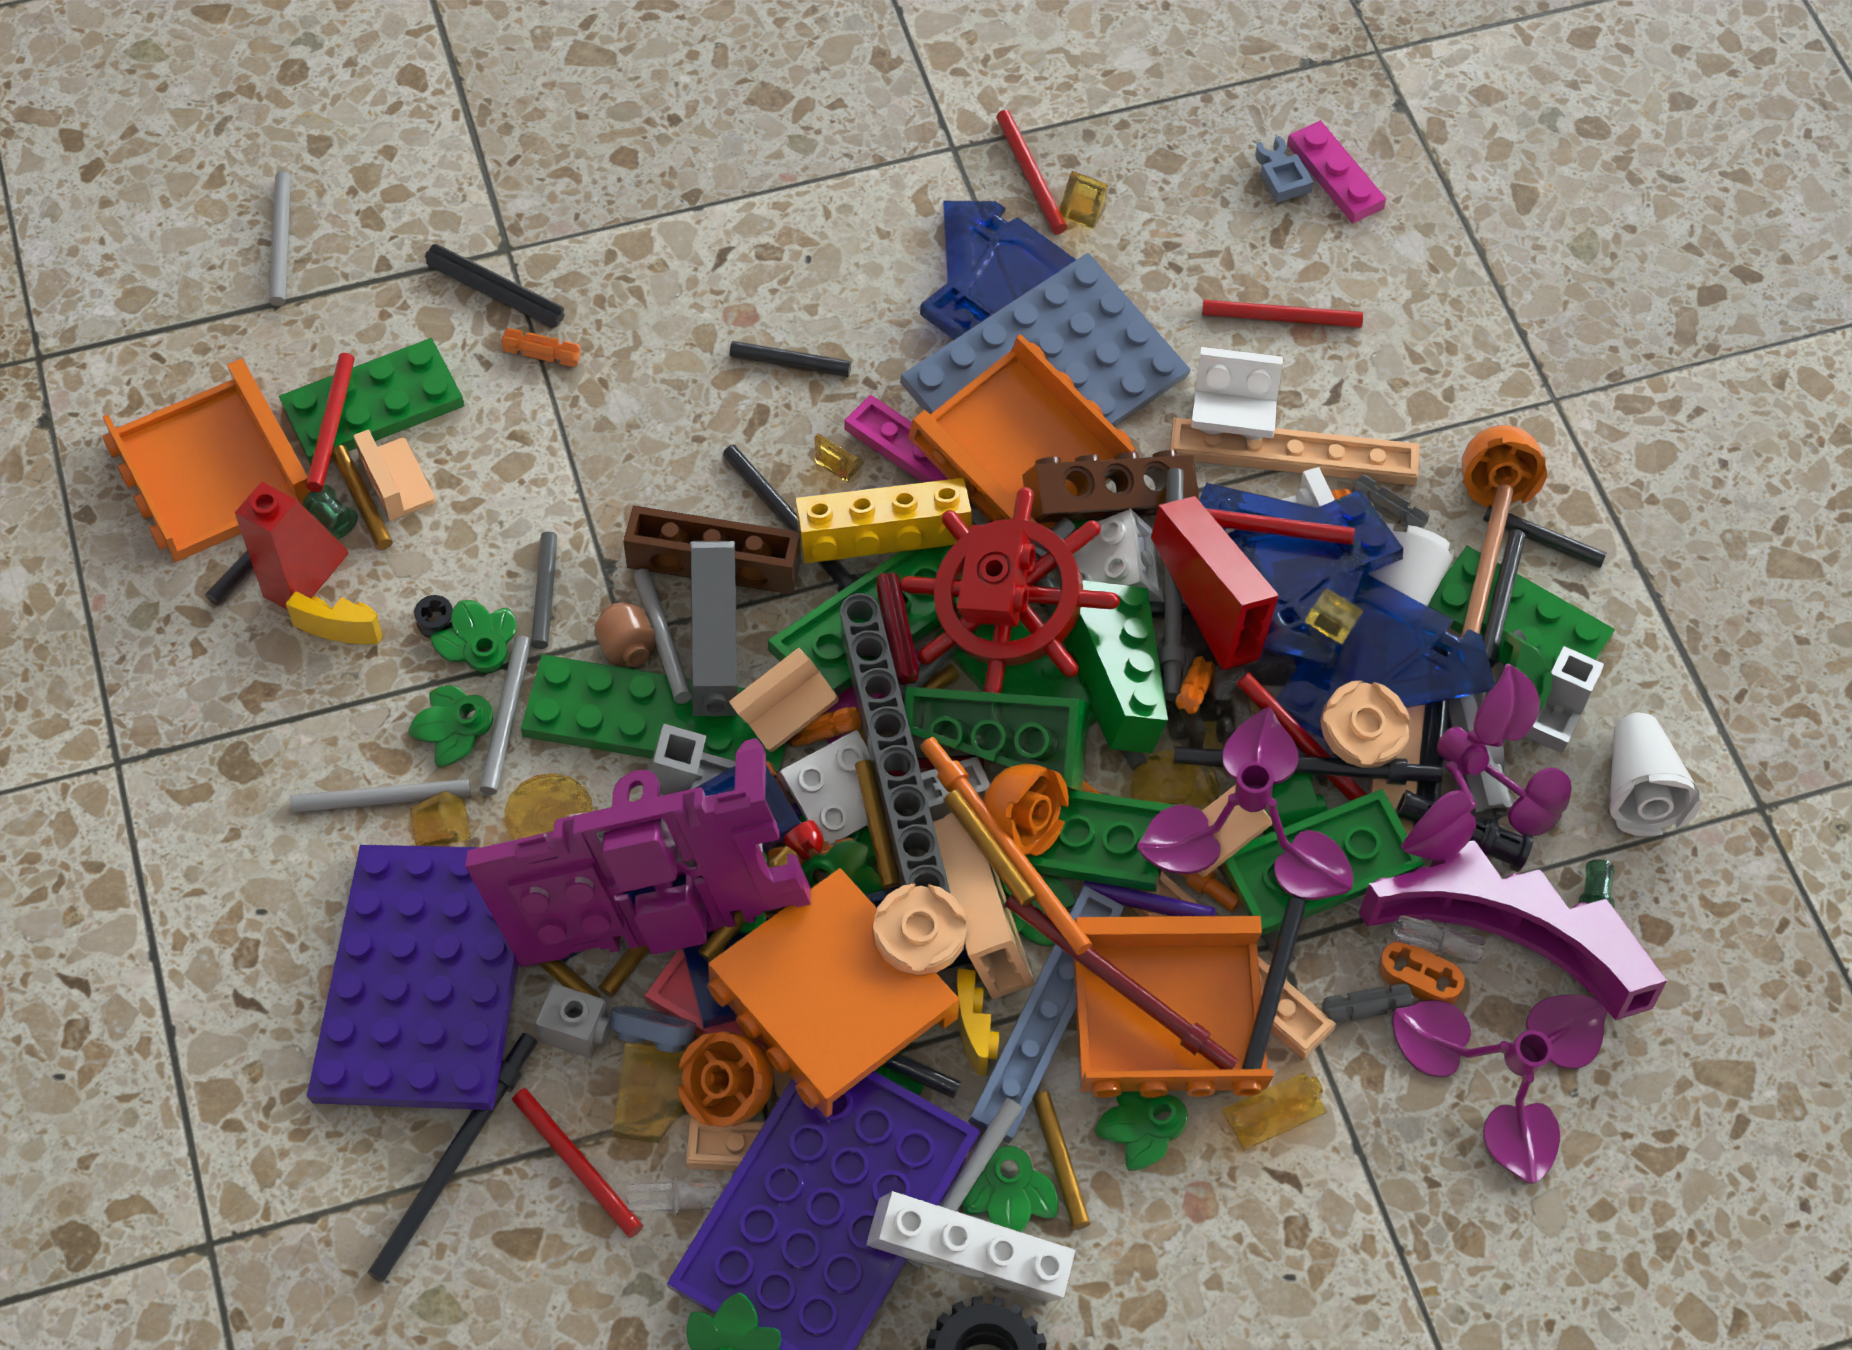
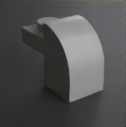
[1524,646,1604,754]
[649,724,736,796]

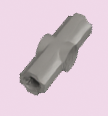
[1447,689,1512,821]

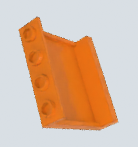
[908,334,1136,530]
[102,358,315,562]
[707,868,960,1118]
[1073,916,1274,1098]

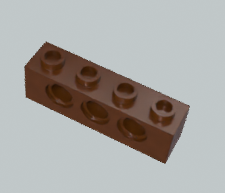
[1022,450,1200,523]
[623,505,801,595]

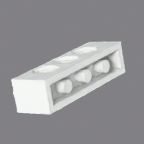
[866,1191,1076,1303]

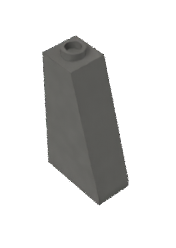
[691,541,737,716]

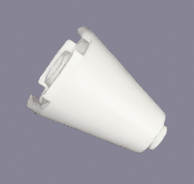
[1366,523,1454,647]
[1609,712,1701,836]

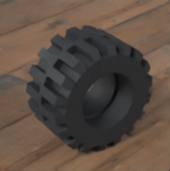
[925,1296,1047,1350]

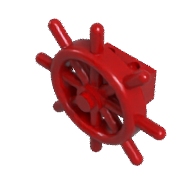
[900,487,1120,693]

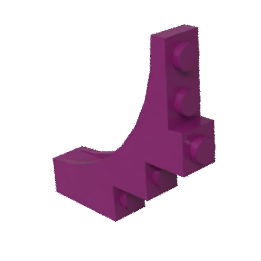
[1358,840,1667,1021]

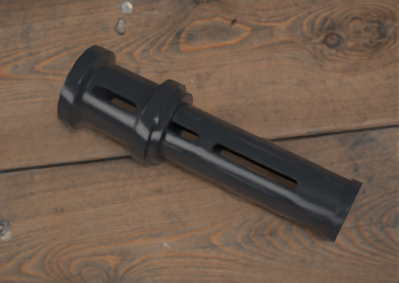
[1396,790,1534,872]

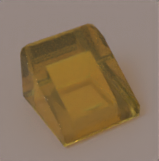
[1060,171,1108,229]
[814,433,864,482]
[1305,588,1363,644]
[410,791,470,846]

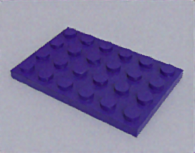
[307,845,519,1110]
[667,1071,980,1350]

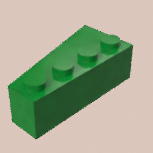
[1051,580,1168,754]
[904,687,1090,791]

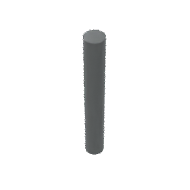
[531,531,558,649]

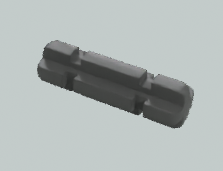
[1352,475,1430,529]
[1322,983,1413,1023]

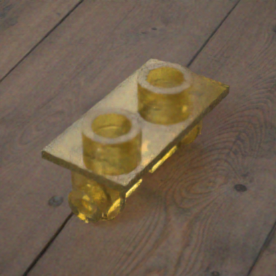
[1222,1072,1327,1151]

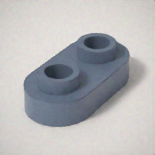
[609,1006,696,1053]

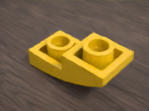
[286,591,383,644]
[956,969,999,1075]

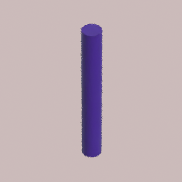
[1082,881,1215,916]

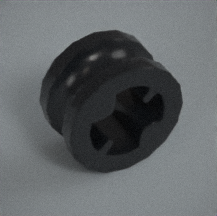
[414,595,453,638]

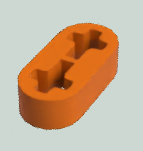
[1378,941,1465,1005]

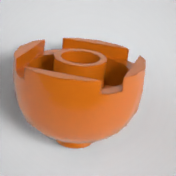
[1462,424,1547,507]
[983,764,1069,856]
[678,1031,774,1127]

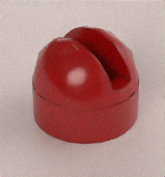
[784,820,824,859]

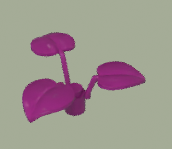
[1400,664,1572,860]
[1137,707,1353,900]
[1392,994,1608,1184]

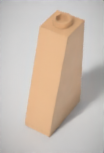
[933,813,1035,1000]

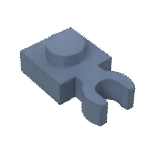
[1255,136,1314,203]

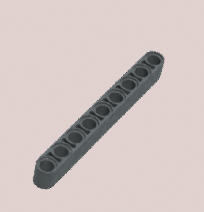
[841,593,951,894]

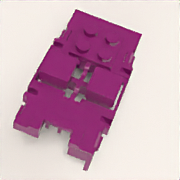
[465,738,811,967]

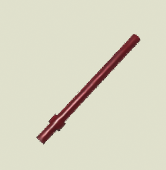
[1004,894,1239,1070]

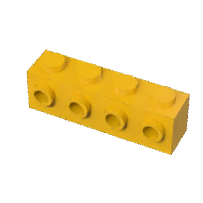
[796,478,972,564]

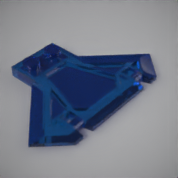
[920,201,1076,340]
[1199,482,1404,666]
[1271,553,1495,739]

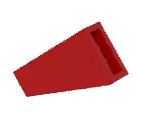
[235,481,348,610]
[1151,496,1279,670]

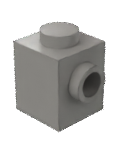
[535,983,611,1059]

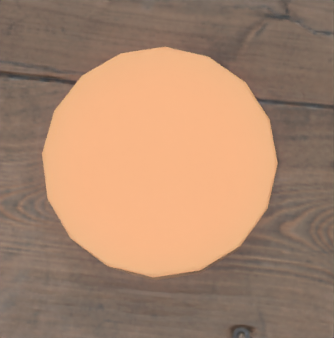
[1320,680,1410,768]
[873,884,967,975]

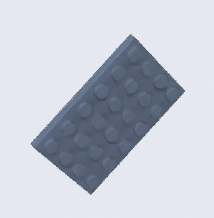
[900,252,1191,427]

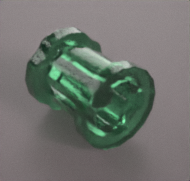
[302,484,358,540]

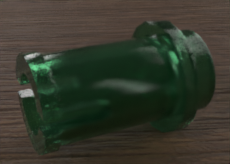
[1578,859,1615,908]

